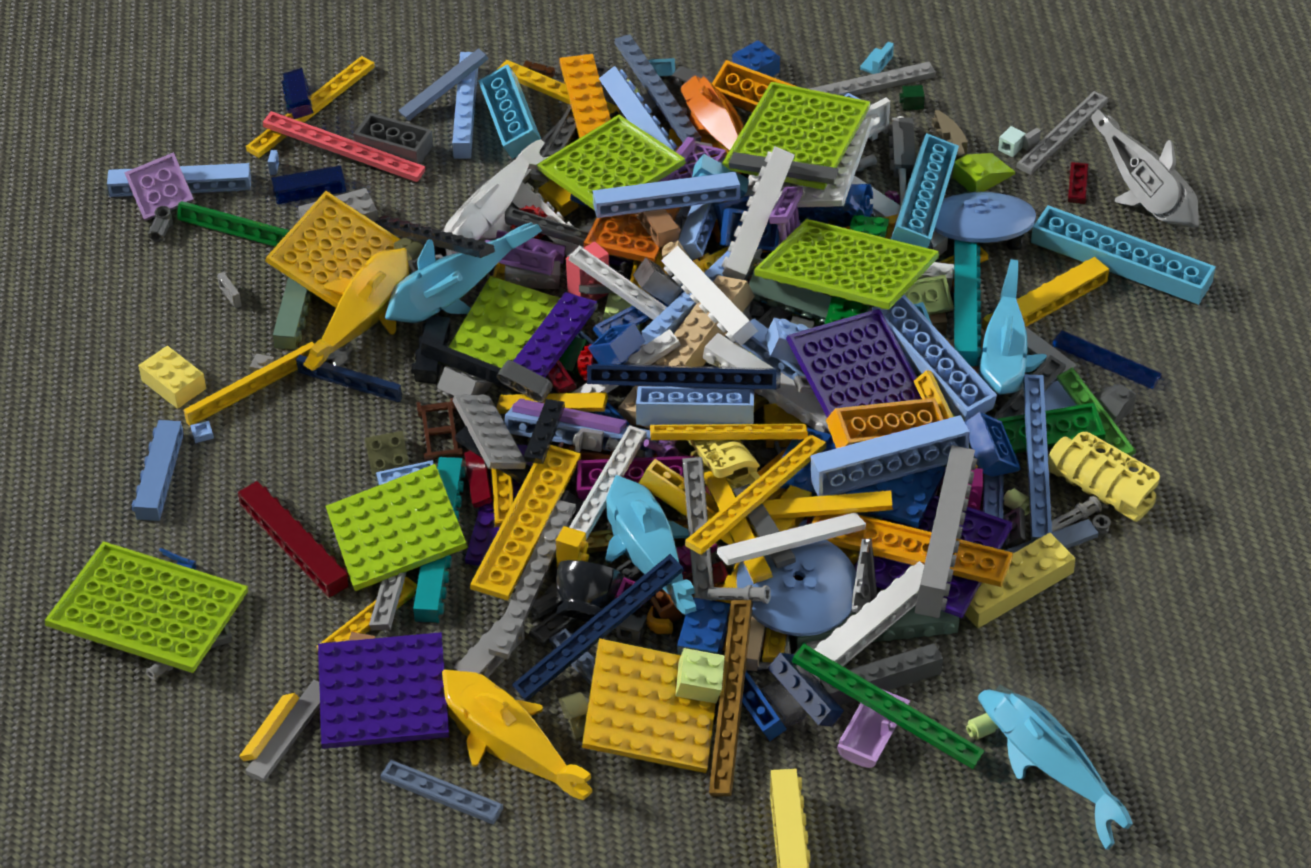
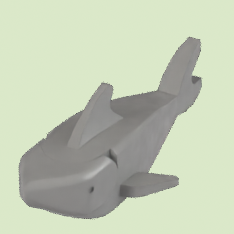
[1091,109,1199,228]

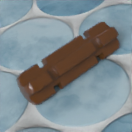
[523,61,556,77]

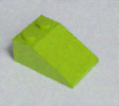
[952,153,1015,192]

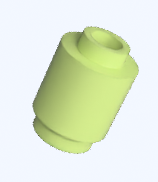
[1003,488,1030,516]
[966,713,999,740]

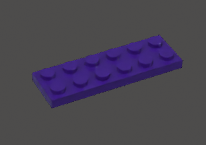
[513,292,598,378]

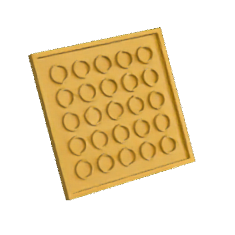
[265,191,401,308]
[582,638,715,773]

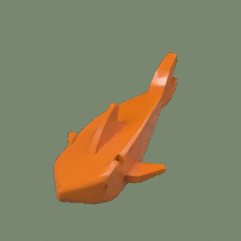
[681,75,744,174]

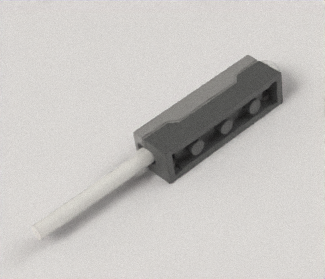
[888,116,916,206]

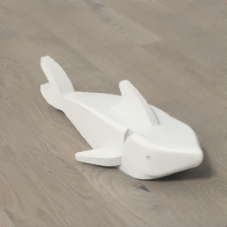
[444,139,550,256]

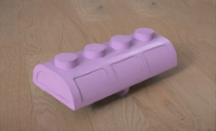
[837,689,910,768]

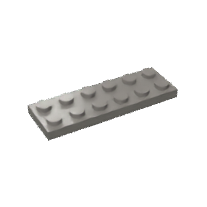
[453,394,526,469]

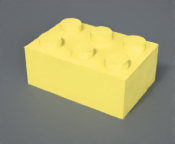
[138,346,207,409]

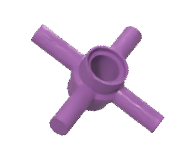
[643,439,688,457]

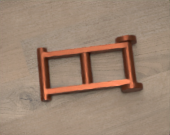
[416,398,463,461]

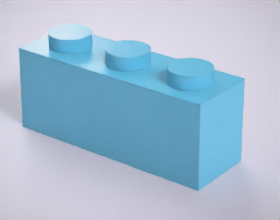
[692,154,749,197]

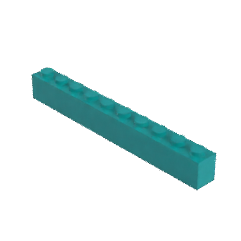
[954,240,981,366]
[413,457,466,623]

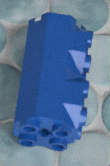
[798,184,873,227]

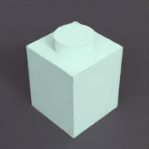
[998,126,1026,157]

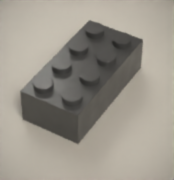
[354,113,433,164]

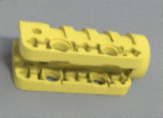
[1048,432,1160,522]
[687,440,760,489]

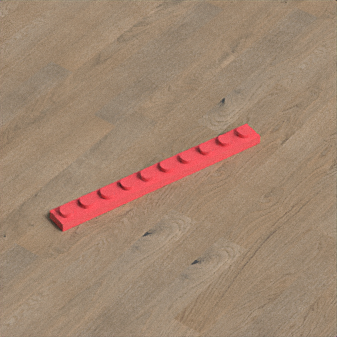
[263,111,425,182]

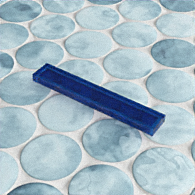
[1052,330,1162,390]

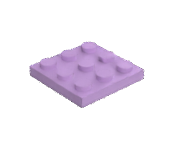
[124,152,194,221]

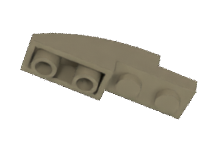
[932,110,968,161]

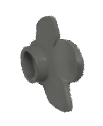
[326,342,352,367]

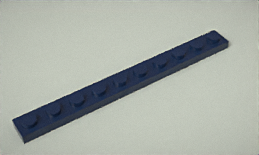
[512,554,684,702]

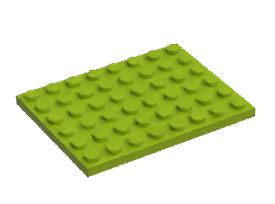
[722,82,870,190]
[754,219,939,310]
[45,541,248,673]

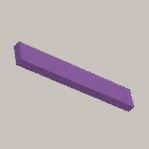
[512,399,627,434]

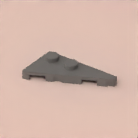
[851,538,877,612]

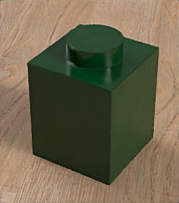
[899,85,925,110]

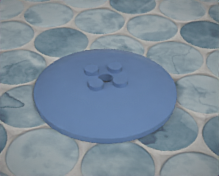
[934,192,1036,243]
[737,540,856,636]

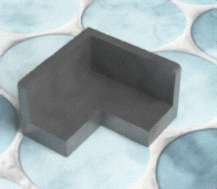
[633,257,683,305]

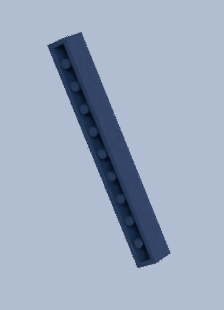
[587,364,781,390]

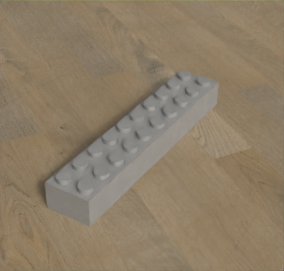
[915,445,977,618]

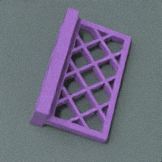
[658,137,727,182]

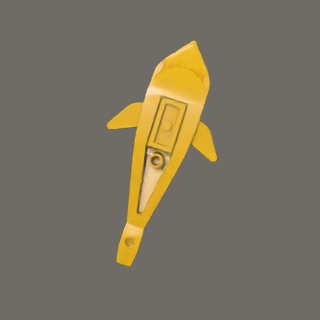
[303,248,409,371]
[442,669,593,800]

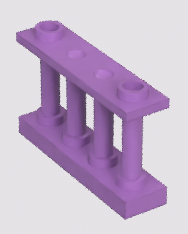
[769,187,803,246]
[485,230,566,275]

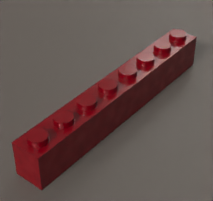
[238,481,349,598]

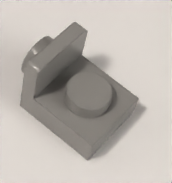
[573,428,604,453]

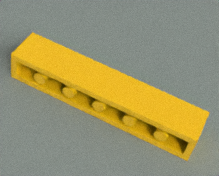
[639,459,752,545]

